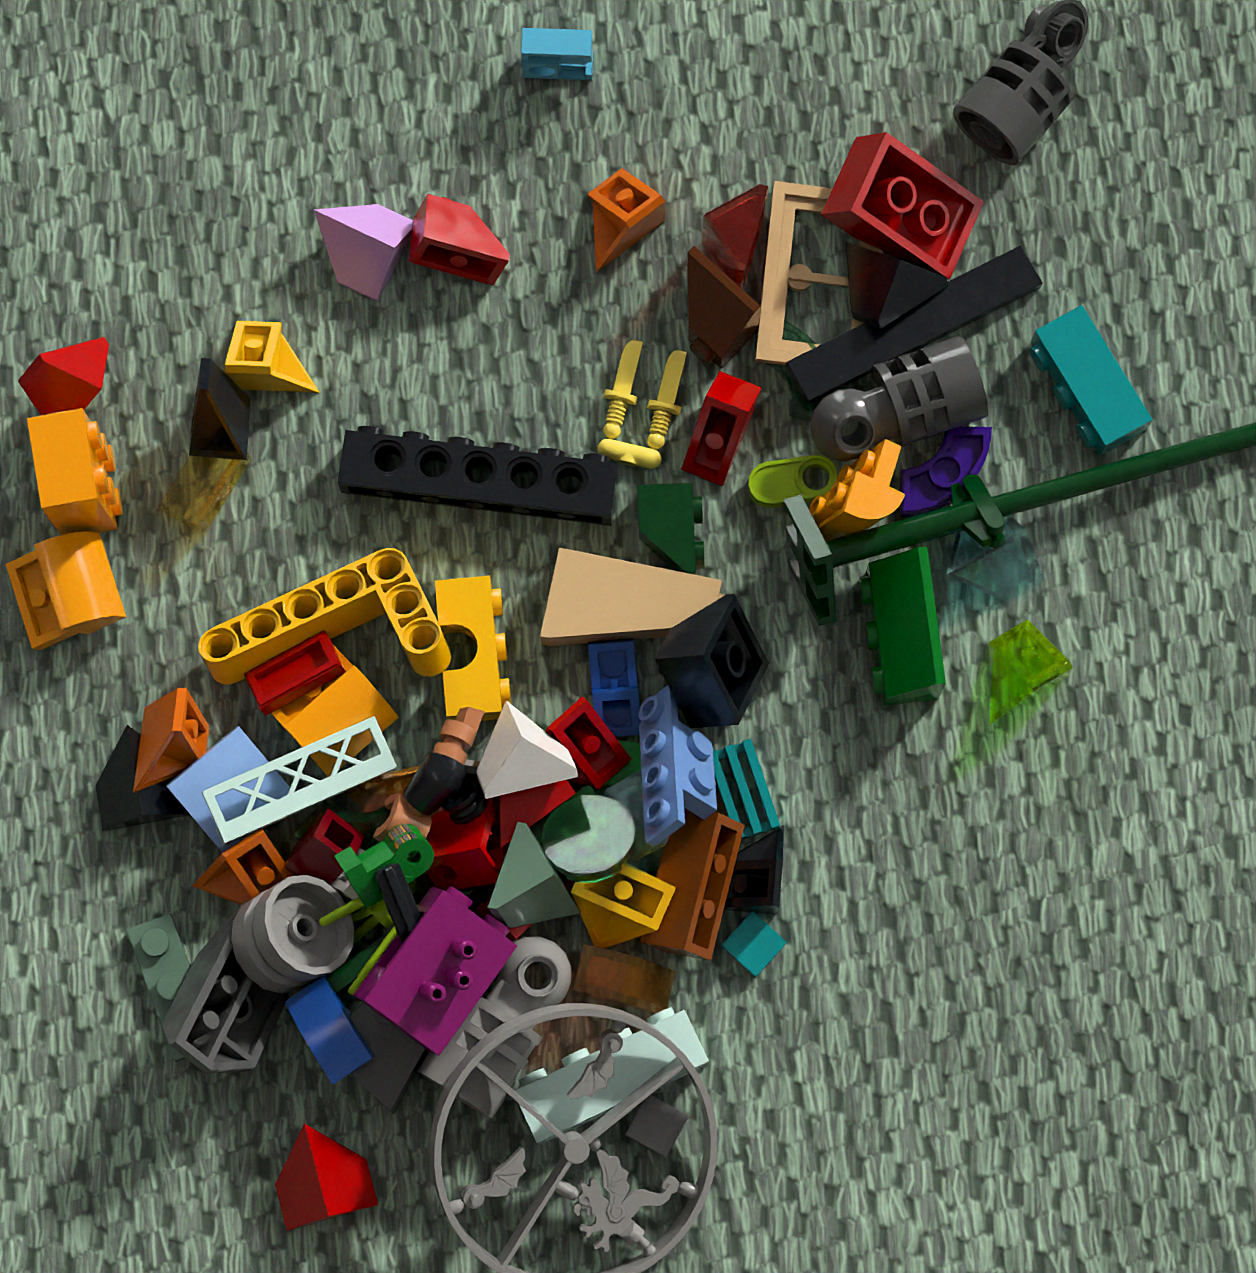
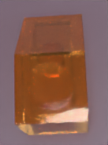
[573,944,676,1014]

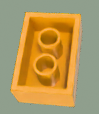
[27,408,123,535]

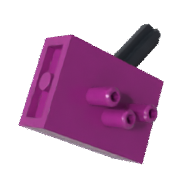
[353,863,517,1056]

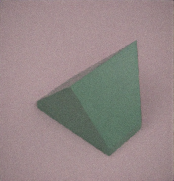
[488,822,581,928]

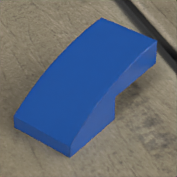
[588,638,641,737]
[285,975,375,1084]

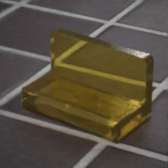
[159,450,252,536]

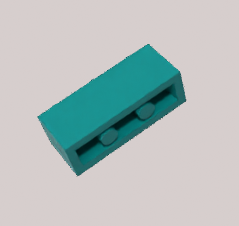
[1029,305,1153,456]

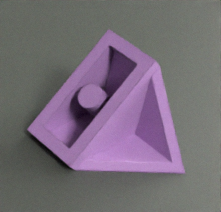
[313,204,413,302]

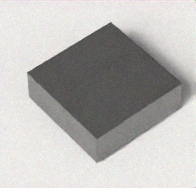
[625,1095,689,1158]

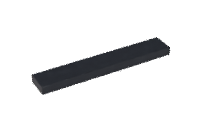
[785,245,1043,405]

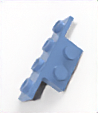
[639,685,717,847]

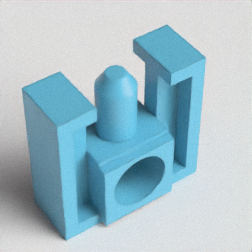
[521,28,593,80]

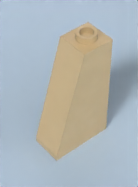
[540,548,724,646]

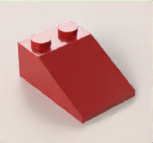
[821,132,984,280]

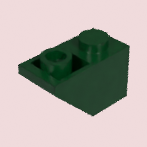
[637,483,705,575]

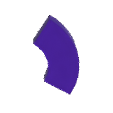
[900,426,992,517]

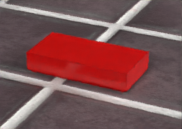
[244,630,346,716]

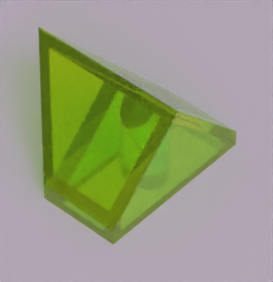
[989,619,1073,724]

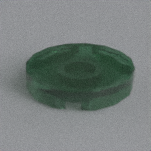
[542,795,637,883]

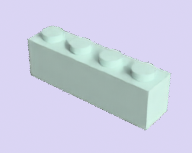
[514,1007,709,1146]

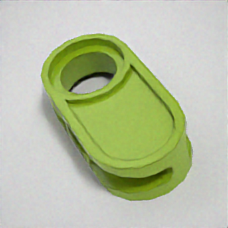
[748,455,837,508]

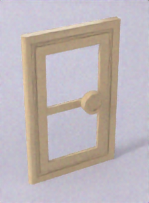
[755,181,883,376]

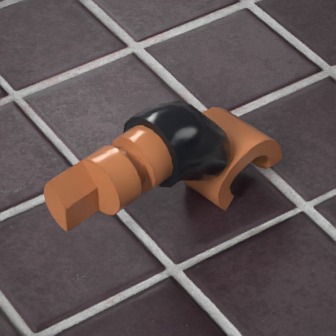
[373,707,485,842]

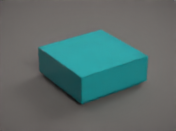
[721,911,787,978]

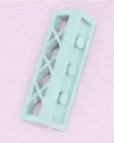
[201,716,397,846]

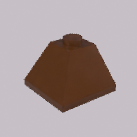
[687,246,761,369]

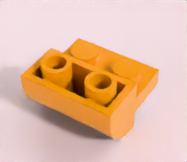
[809,439,905,541]
[5,531,126,650]
[270,646,399,777]

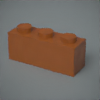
[640,808,745,961]

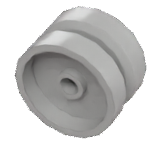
[231,875,354,993]

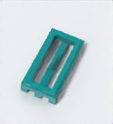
[713,738,780,840]

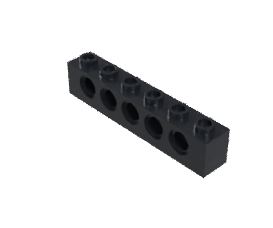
[338,426,618,526]

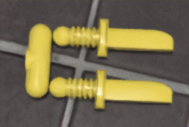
[597,340,687,469]

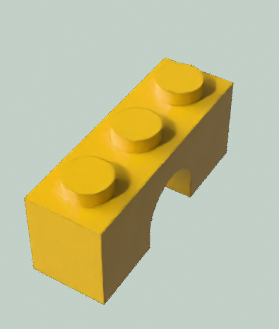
[435,575,511,721]

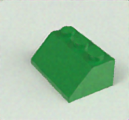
[859,546,946,706]

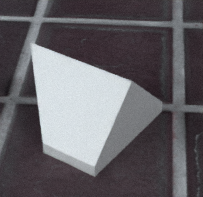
[476,701,578,799]

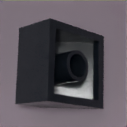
[654,594,769,728]

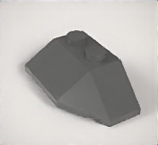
[162,901,289,1074]

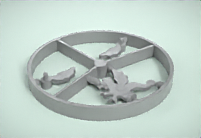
[430,1003,718,1273]

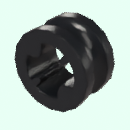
[442,779,488,825]

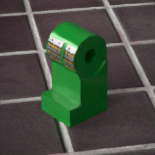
[334,824,434,909]

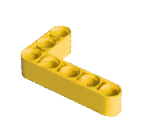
[198,548,451,685]

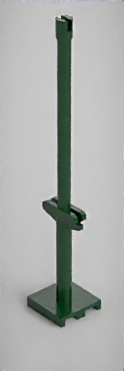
[783,422,1256,626]

